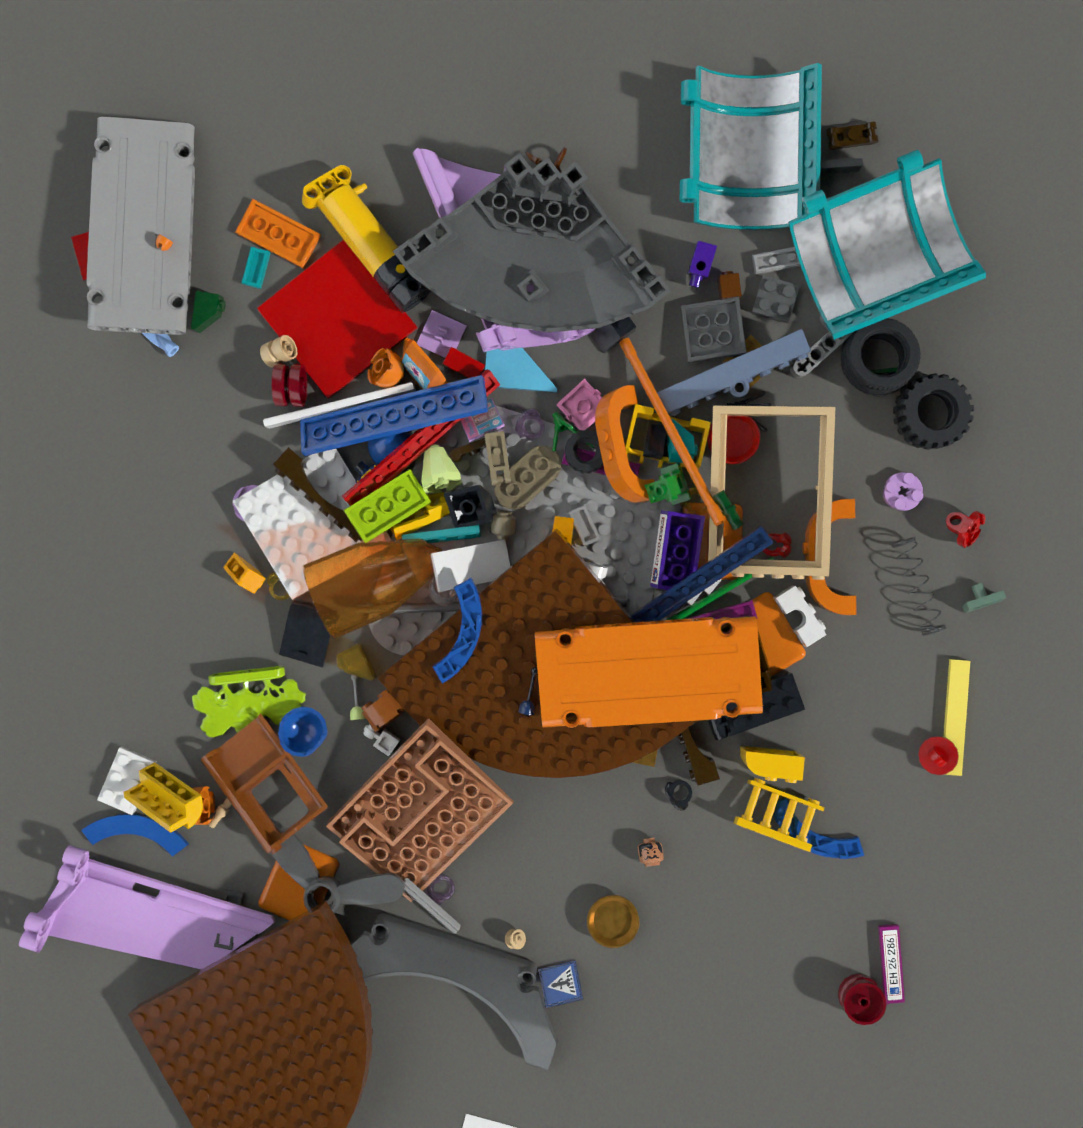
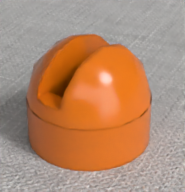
[156,234,174,251]

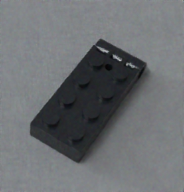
[708,672,805,740]

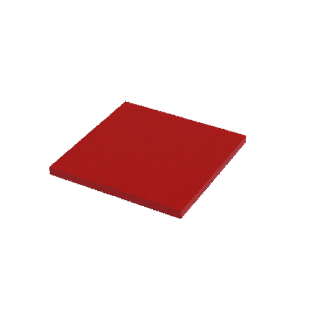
[257,240,418,399]

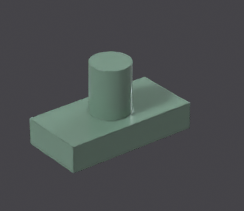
[962,583,1006,613]

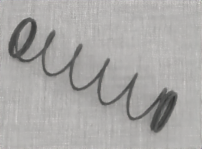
[891,537,946,636]

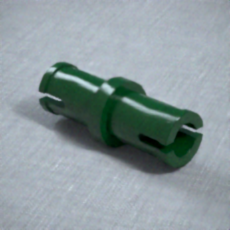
[713,490,744,530]

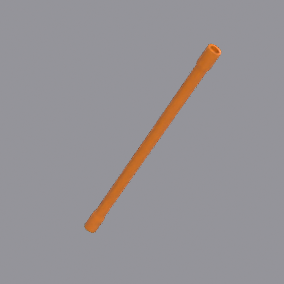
[619,338,726,526]

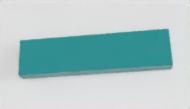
[402,525,481,547]

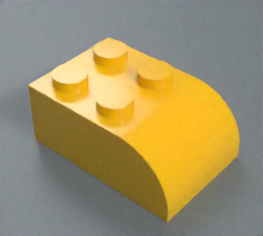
[740,746,805,783]

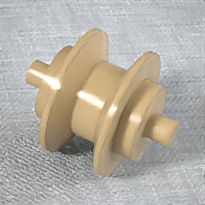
[505,929,526,949]

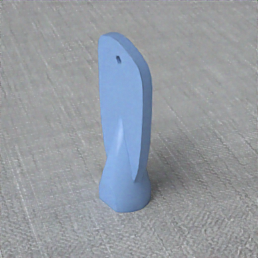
[142,333,179,357]

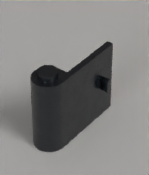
[279,600,341,668]

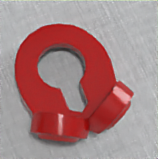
[762,532,792,558]

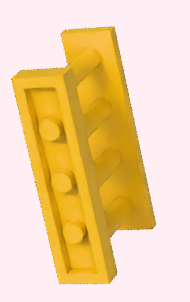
[733,778,825,852]

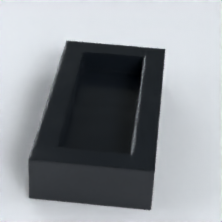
[643,420,666,460]

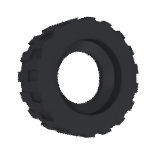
[565,429,603,474]

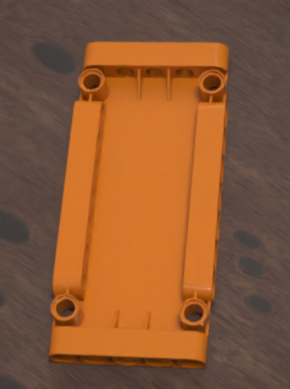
[535,616,763,728]

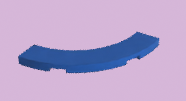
[433,577,482,684]
[773,798,864,859]
[81,814,189,857]

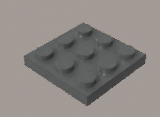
[681,297,746,363]

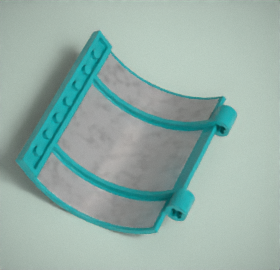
[679,63,822,230]
[788,149,986,340]

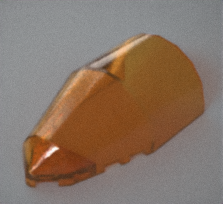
[303,539,442,639]

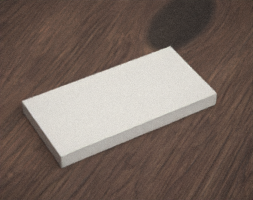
[431,539,511,592]

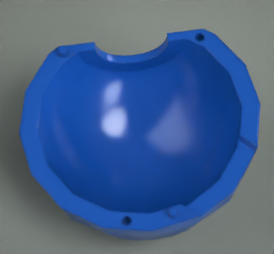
[367,431,413,465]
[278,707,328,757]

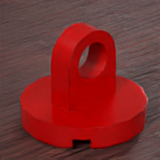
[946,511,985,548]
[918,736,959,775]

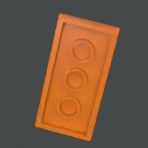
[235,199,321,269]

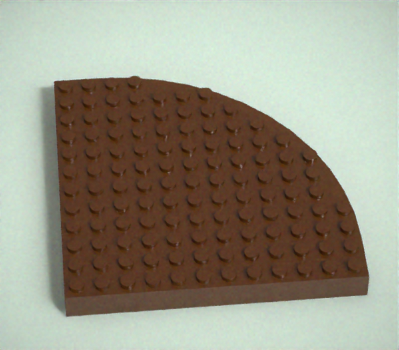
[378,529,697,778]
[128,901,373,1128]

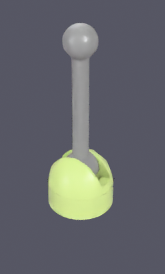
[350,674,366,720]

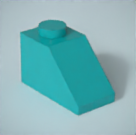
[667,419,698,463]

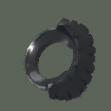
[665,780,692,811]

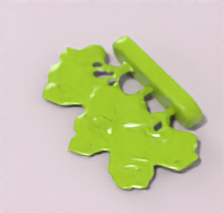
[192,666,306,737]

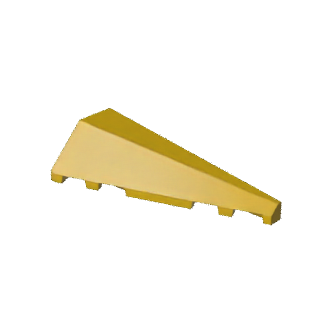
[390,492,450,540]

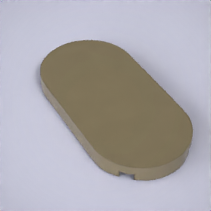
[495,446,561,510]

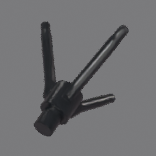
[726,392,771,432]

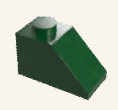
[191,291,226,333]

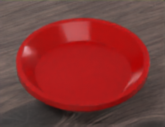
[707,416,760,464]

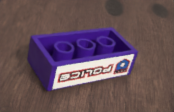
[650,510,705,590]

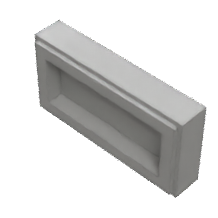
[568,504,601,547]

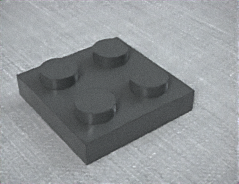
[751,275,800,324]

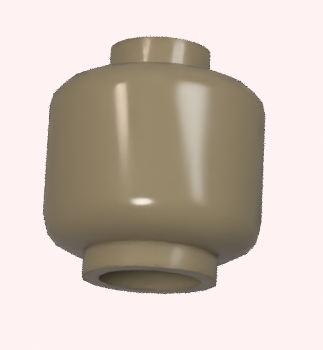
[491,510,516,539]

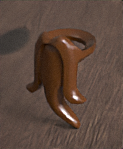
[526,147,567,173]

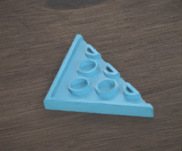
[485,348,557,393]

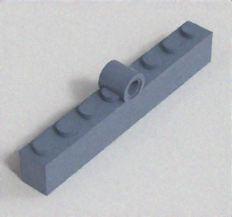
[657,329,811,417]

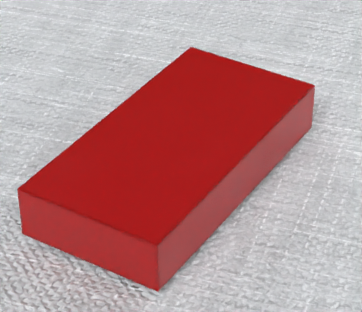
[443,347,485,378]

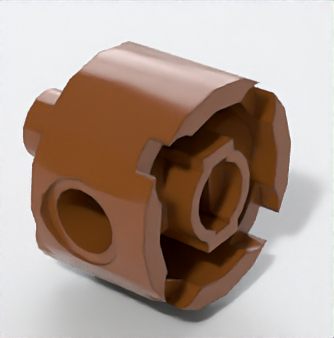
[361,690,405,733]

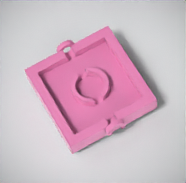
[556,379,602,431]

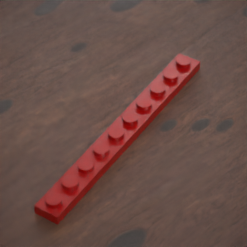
[342,369,500,506]

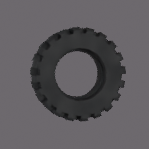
[893,373,974,450]

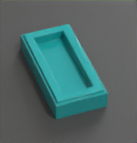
[241,246,271,289]

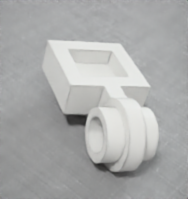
[363,724,400,756]

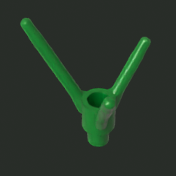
[552,412,595,452]

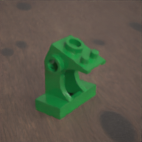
[644,462,692,506]

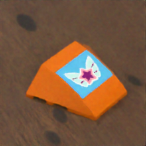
[402,337,448,390]

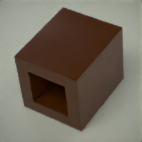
[717,271,742,300]

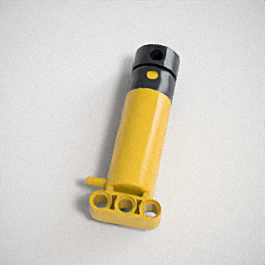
[302,165,431,313]

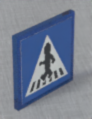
[538,961,583,1008]

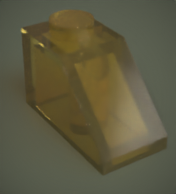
[336,644,377,680]

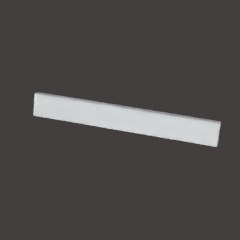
[263,382,416,429]

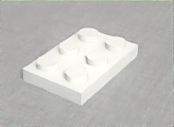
[97,747,157,815]

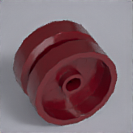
[271,364,308,407]
[838,974,887,1025]

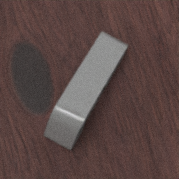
[790,315,853,379]

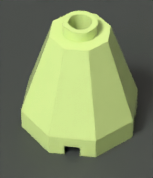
[421,445,462,494]

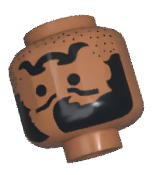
[638,838,664,867]

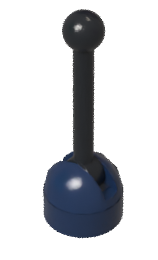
[519,667,538,715]

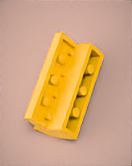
[123,762,203,833]

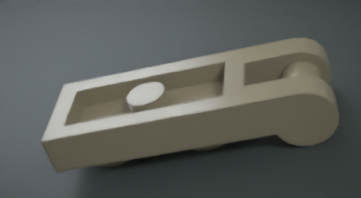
[484,430,511,485]

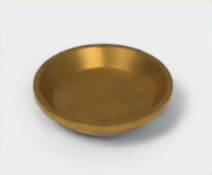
[587,895,639,948]

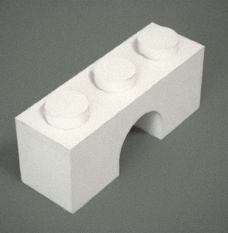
[773,585,826,647]

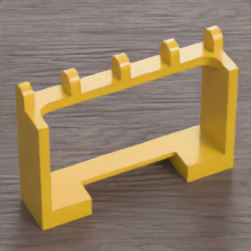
[625,404,711,471]

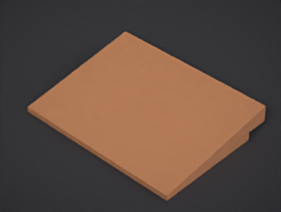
[326,718,514,902]

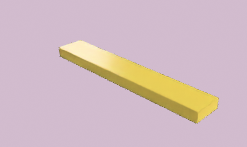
[943,659,970,776]

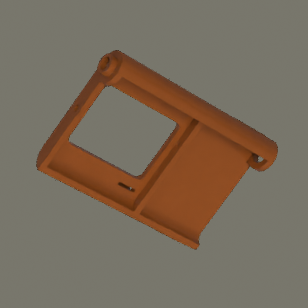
[201,714,328,854]

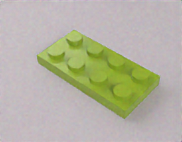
[344,470,431,544]

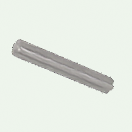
[403,878,461,934]

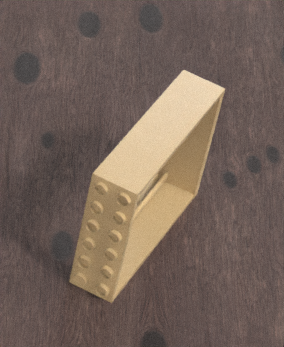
[708,406,835,580]

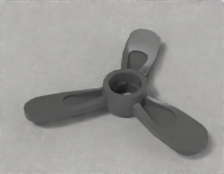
[270,827,405,913]

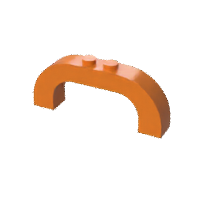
[595,385,654,503]
[802,499,856,615]

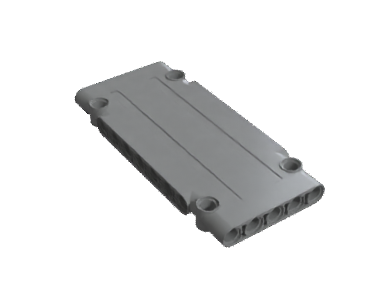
[87,117,195,335]

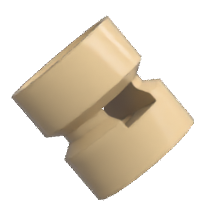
[260,335,297,368]

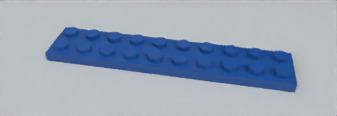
[300,375,488,456]

